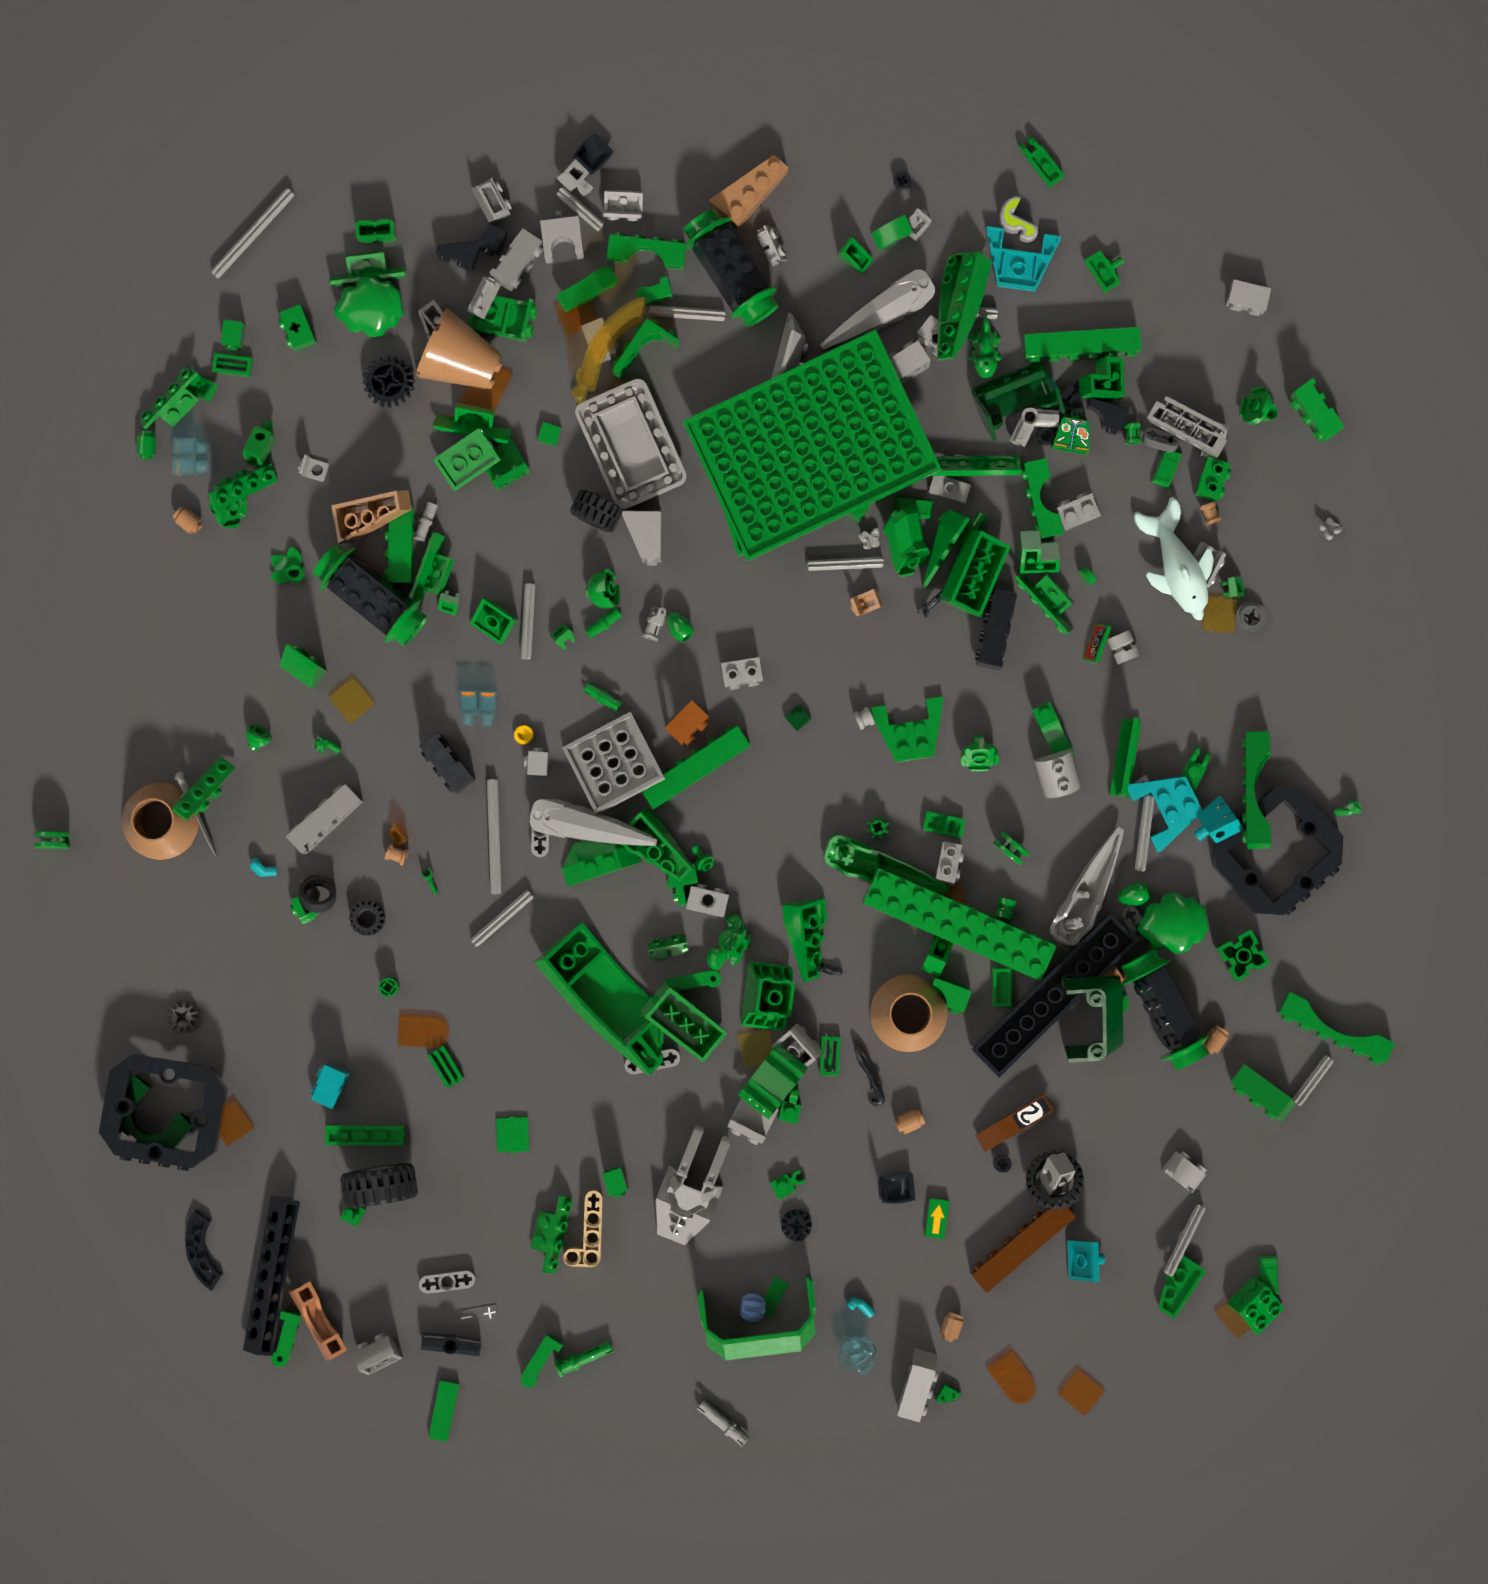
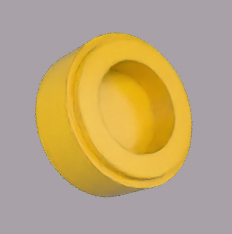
[514,725,534,745]

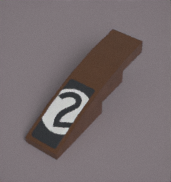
[975,1094,1055,1152]

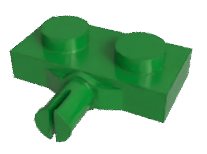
[1084,250,1124,294]

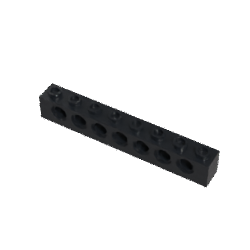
[243,1196,300,1356]

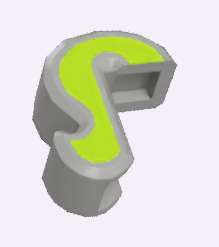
[999,196,1038,243]

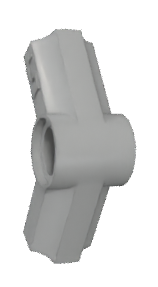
[1010,408,1059,448]

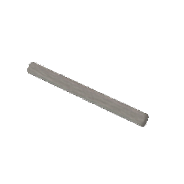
[211,188,294,278]
[487,779,501,894]

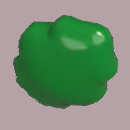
[334,276,404,337]
[1138,893,1209,954]

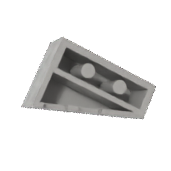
[490,229,544,292]
[897,1348,939,1422]

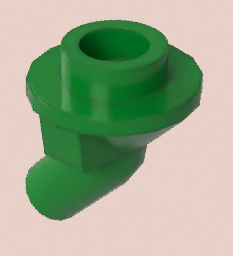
[314,735,341,754]
[1334,799,1362,816]
[691,844,714,872]

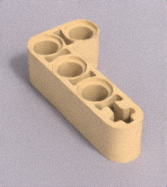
[563,1189,603,1267]

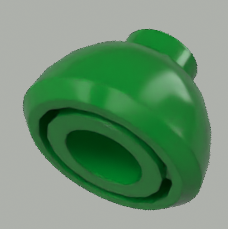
[245,725,272,751]

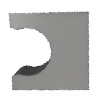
[540,216,584,264]

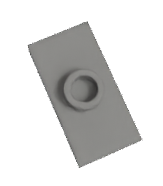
[928,476,971,504]

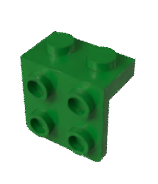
[1226,1276,1283,1335]

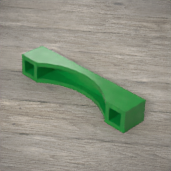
[1242,731,1272,849]
[1277,992,1396,1066]

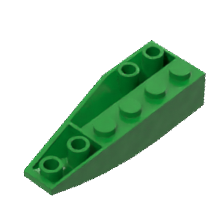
[937,251,992,360]

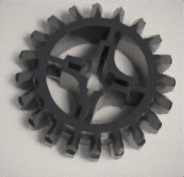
[363,356,415,408]

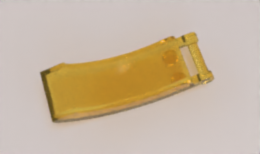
[572,297,646,404]

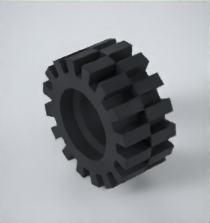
[349,901,386,936]

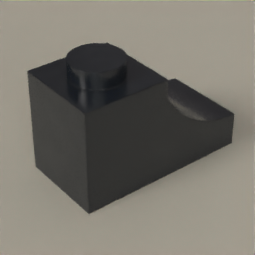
[1087,398,1128,435]

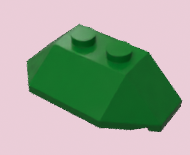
[562,840,641,887]

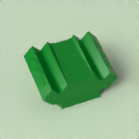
[740,961,795,1031]
[738,1043,808,1120]

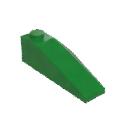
[923,509,970,588]
[623,808,694,882]

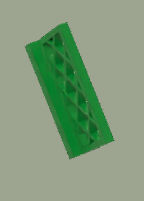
[1109,717,1141,798]

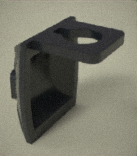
[573,133,614,175]
[878,1172,916,1204]

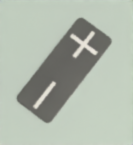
[458,1304,498,1326]

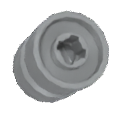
[1107,630,1141,665]

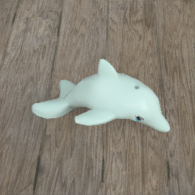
[1133,497,1214,620]

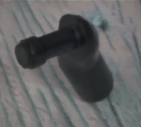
[816,964,843,975]

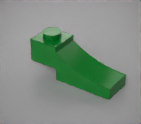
[556,265,618,313]
[1031,702,1074,755]

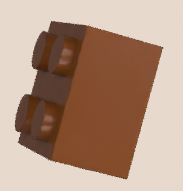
[665,700,709,746]

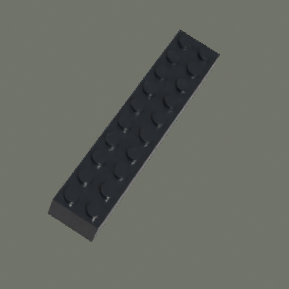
[971,913,1138,1078]

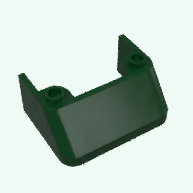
[971,363,1065,441]
[1063,976,1123,1063]

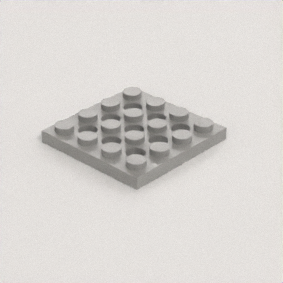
[562,712,665,814]

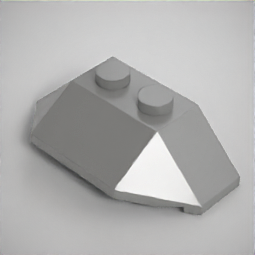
[771,313,808,379]

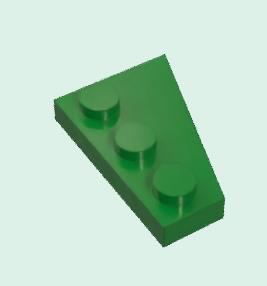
[1158,1249,1206,1320]

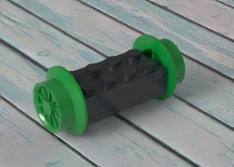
[684,208,779,327]
[313,544,428,647]
[1121,949,1210,1071]

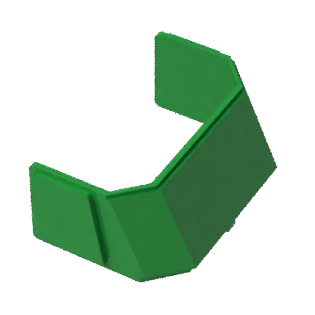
[697,1275,816,1360]

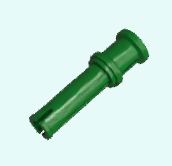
[554,1341,614,1378]

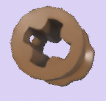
[1199,502,1222,526]
[385,843,409,866]

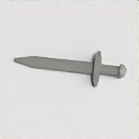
[175,772,217,856]

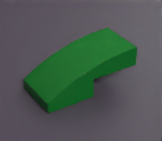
[871,215,913,251]
[175,367,218,403]
[921,811,966,839]

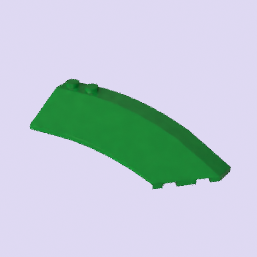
[534,922,664,1076]

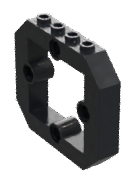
[1212,788,1344,915]
[98,1054,228,1171]

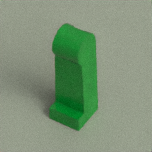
[666,970,722,991]
[271,1308,302,1367]
[520,1333,564,1388]

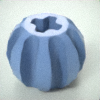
[740,1293,766,1323]

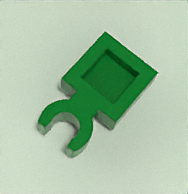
[770,1170,806,1200]

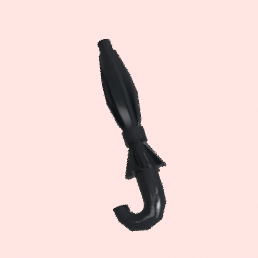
[852,1040,885,1107]

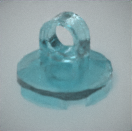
[837,1336,876,1375]

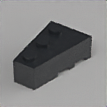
[419,732,475,794]

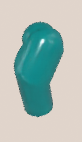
[250,857,277,877]
[846,1296,875,1318]

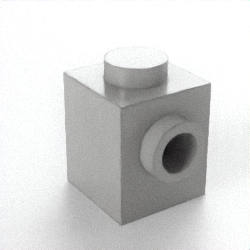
[524,748,549,776]

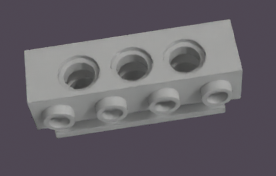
[1147,396,1227,458]

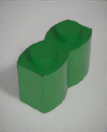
[355,219,397,244]

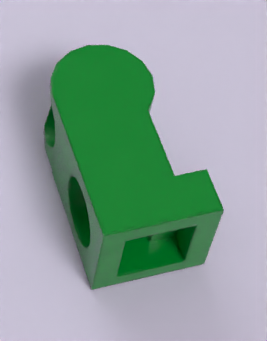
[636,276,673,306]

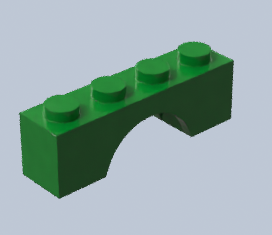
[607,232,686,270]
[1021,458,1064,540]

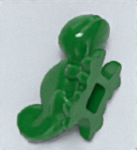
[968,317,1002,378]
[706,914,753,971]

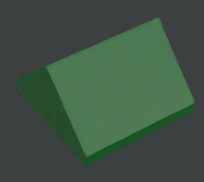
[470,597,518,645]

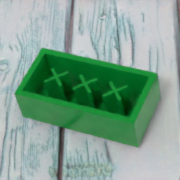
[939,529,1011,617]
[640,982,727,1063]

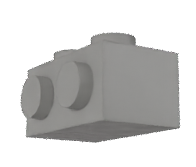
[721,657,763,690]

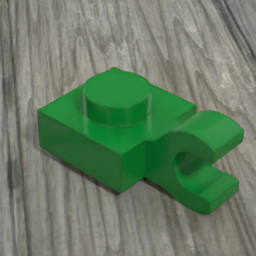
[778,1089,802,1124]

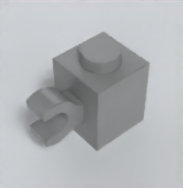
[557,159,593,196]

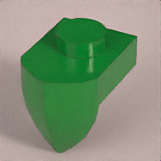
[290,897,319,925]

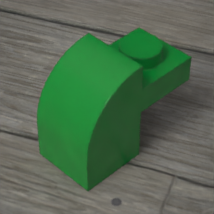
[667,864,698,906]

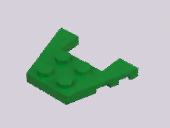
[869,696,944,763]

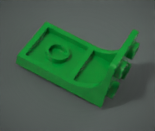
[468,291,538,343]
[612,319,680,380]

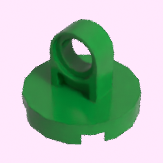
[1239,386,1278,425]
[209,497,248,529]
[960,735,999,772]

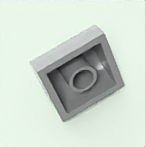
[1034,749,1081,798]
[772,1023,823,1067]
[353,1333,403,1375]

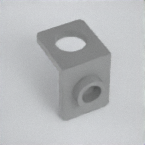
[298,454,329,482]

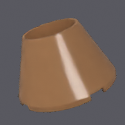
[122,783,199,860]
[870,974,947,1052]

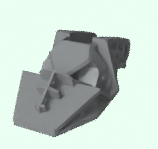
[655,1125,732,1245]

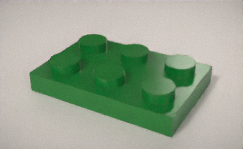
[432,427,502,492]

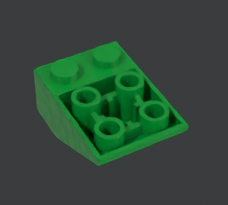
[279,644,326,689]

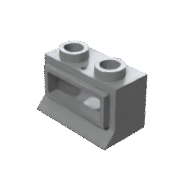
[471,178,512,225]

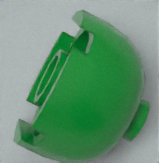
[585,569,620,609]

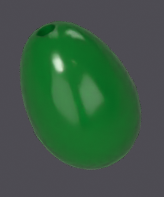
[666,612,694,642]
[1118,882,1151,906]

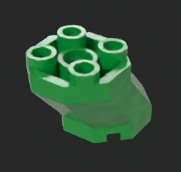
[882,507,931,577]

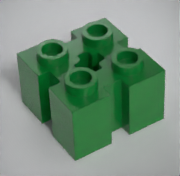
[1214,929,1270,982]

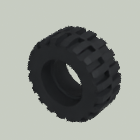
[340,1163,418,1208]

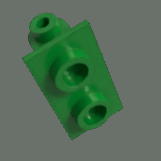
[648,935,688,960]

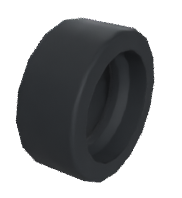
[299,874,336,913]

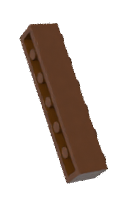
[970,1207,1076,1293]

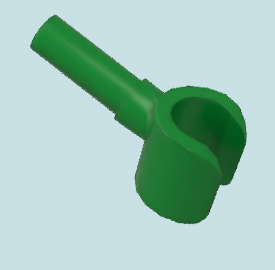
[421,868,438,895]

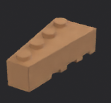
[709,155,788,230]
[331,490,412,544]

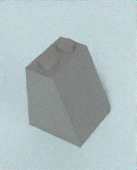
[622,511,662,566]

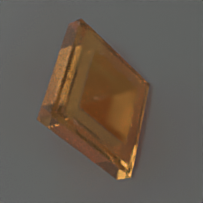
[387,823,409,847]

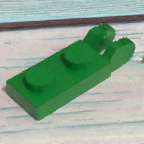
[1018,136,1065,189]
[1180,746,1212,793]

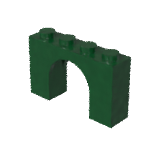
[120,1075,194,1157]

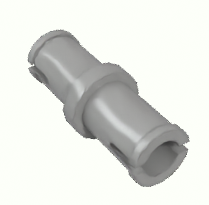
[413,502,438,542]

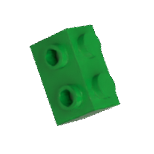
[1194,456,1232,502]

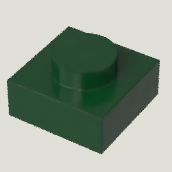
[784,704,811,731]

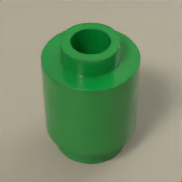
[136,431,156,460]

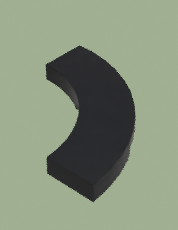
[185,1210,223,1291]

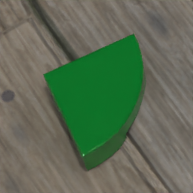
[935,1383,961,1403]

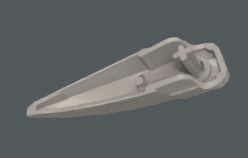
[819,270,935,351]
[529,799,657,846]
[1049,827,1124,946]

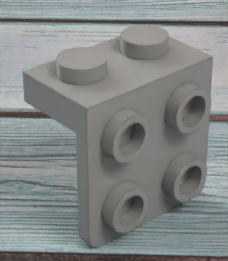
[727,1098,778,1145]

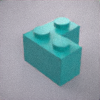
[310,1063,350,1109]

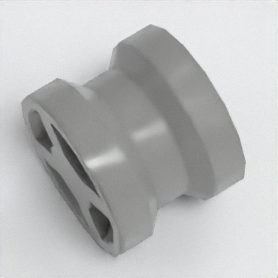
[853,707,875,730]

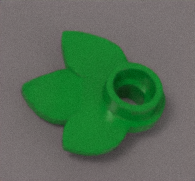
[270,547,305,584]

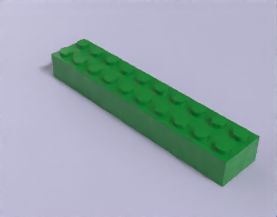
[862,865,1057,981]

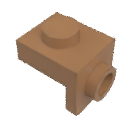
[850,589,883,616]

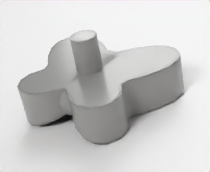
[1319,518,1343,540]
[859,528,880,549]

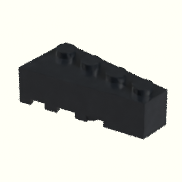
[975,589,1017,670]

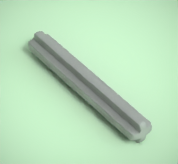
[649,305,725,321]
[807,557,884,571]
[521,583,535,659]
[1135,795,1154,872]
[471,890,533,947]
[1164,1204,1205,1276]

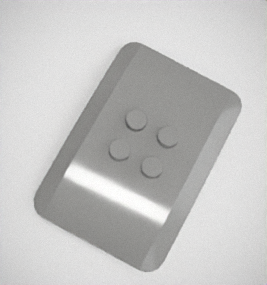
[575,379,687,510]

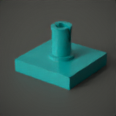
[1067,1240,1105,1282]

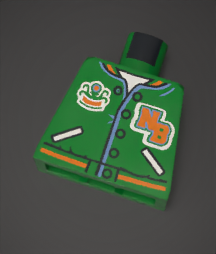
[1051,408,1090,455]

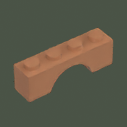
[289,1282,347,1361]

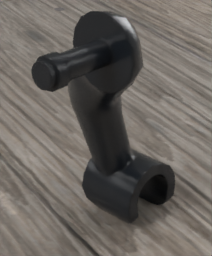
[917,589,943,617]

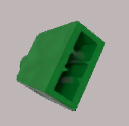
[242,420,275,468]

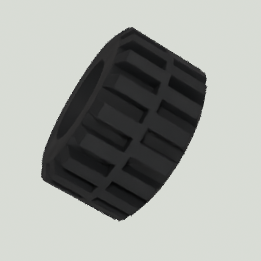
[570,490,623,532]

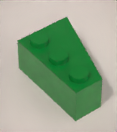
[1288,378,1344,443]
[1231,1064,1295,1123]

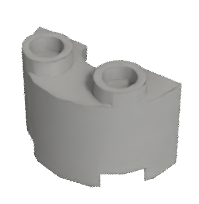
[1161,1151,1207,1193]

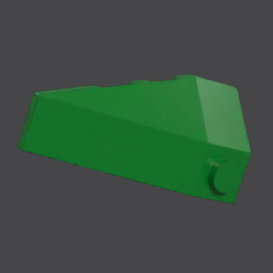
[782,898,827,982]

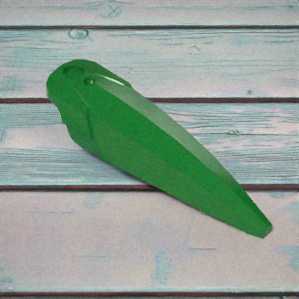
[823,834,949,893]

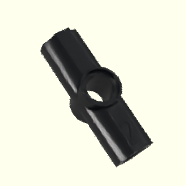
[421,1332,482,1356]

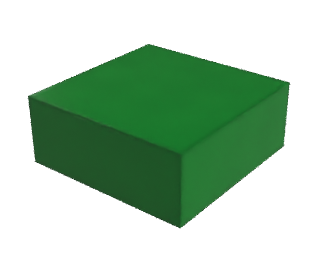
[537,422,562,447]

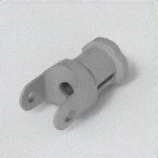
[642,606,666,642]

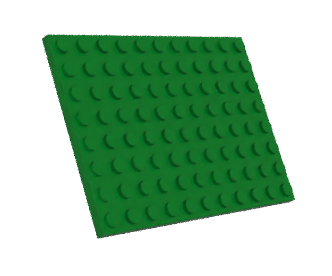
[682,329,942,561]

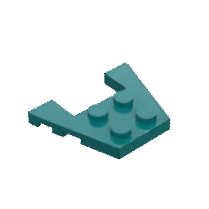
[986,226,1061,292]
[1128,776,1202,853]

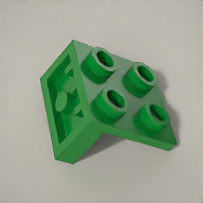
[486,439,530,491]

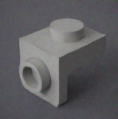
[908,208,932,241]

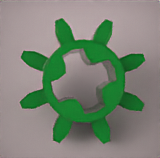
[866,816,889,839]

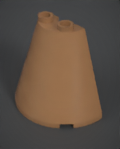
[416,308,503,390]

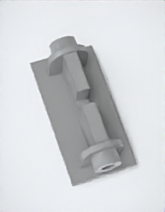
[757,225,787,266]
[467,276,501,319]

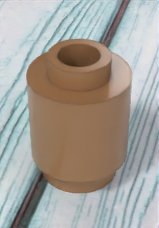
[173,506,202,534]
[1205,1025,1229,1055]
[895,1110,925,1135]
[940,1312,964,1342]

